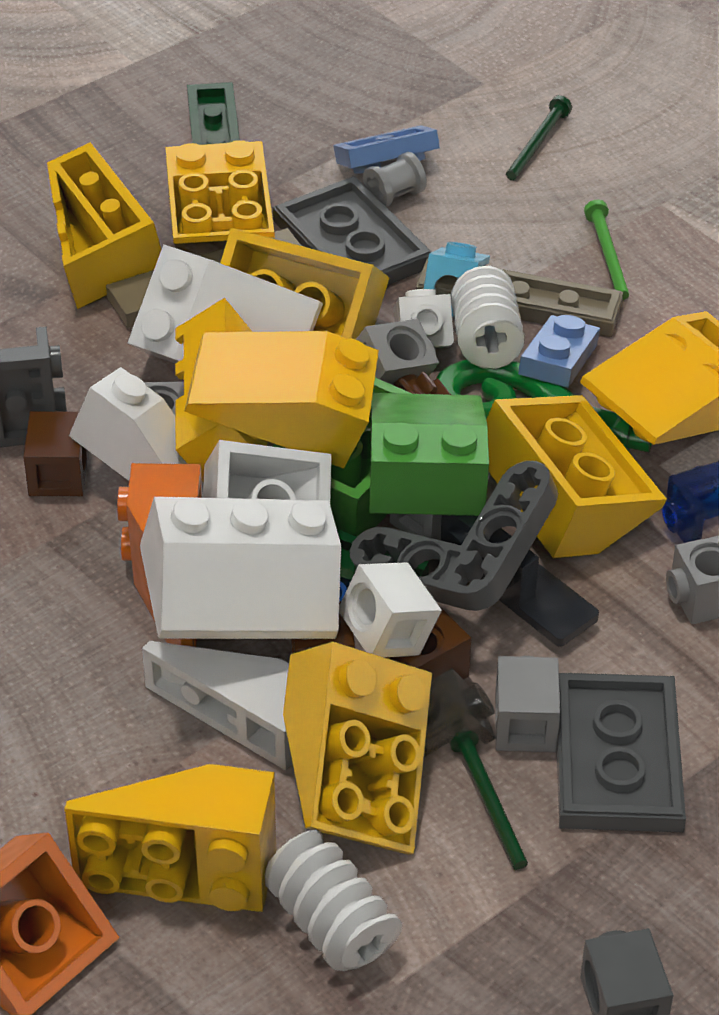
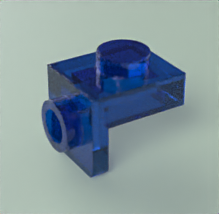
[662,461,719,543]

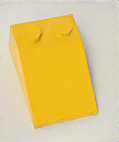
[184,331,379,469]

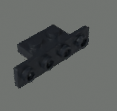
[441,515,599,647]

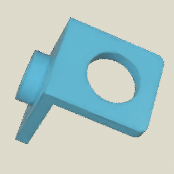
[424,242,490,317]

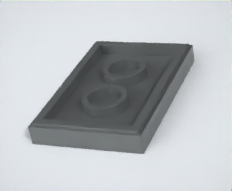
[272,176,432,285]
[557,673,686,832]

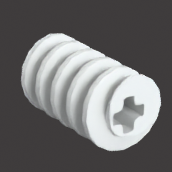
[451,266,524,369]
[265,829,403,971]

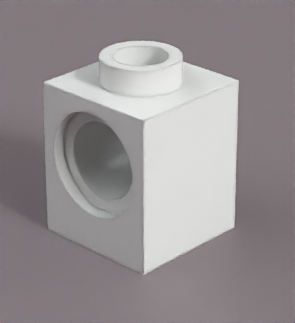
[339,563,442,658]

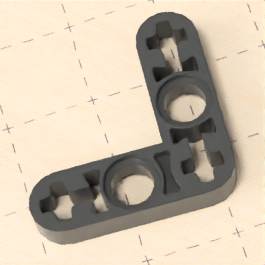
[350,461,558,611]

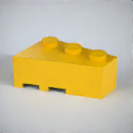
[47,142,162,309]
[175,298,268,483]

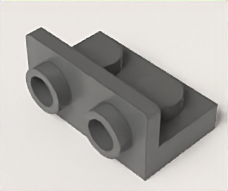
[0,326,67,447]

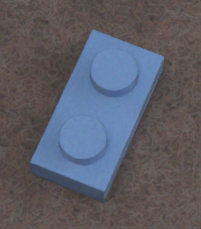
[333,125,440,174]
[518,315,600,388]

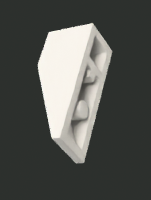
[69,367,204,497]
[142,641,293,771]

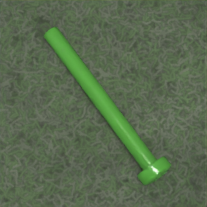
[584,199,629,300]

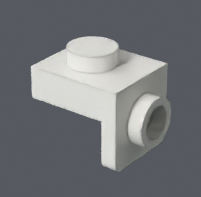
[394,289,454,348]

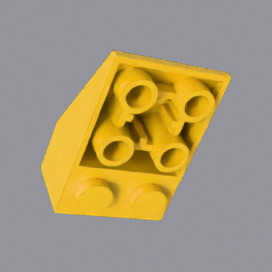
[165,140,275,244]
[580,311,719,445]
[283,642,432,855]
[64,764,277,912]

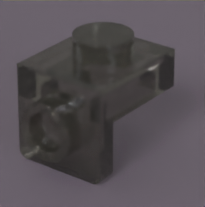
[424,668,496,757]

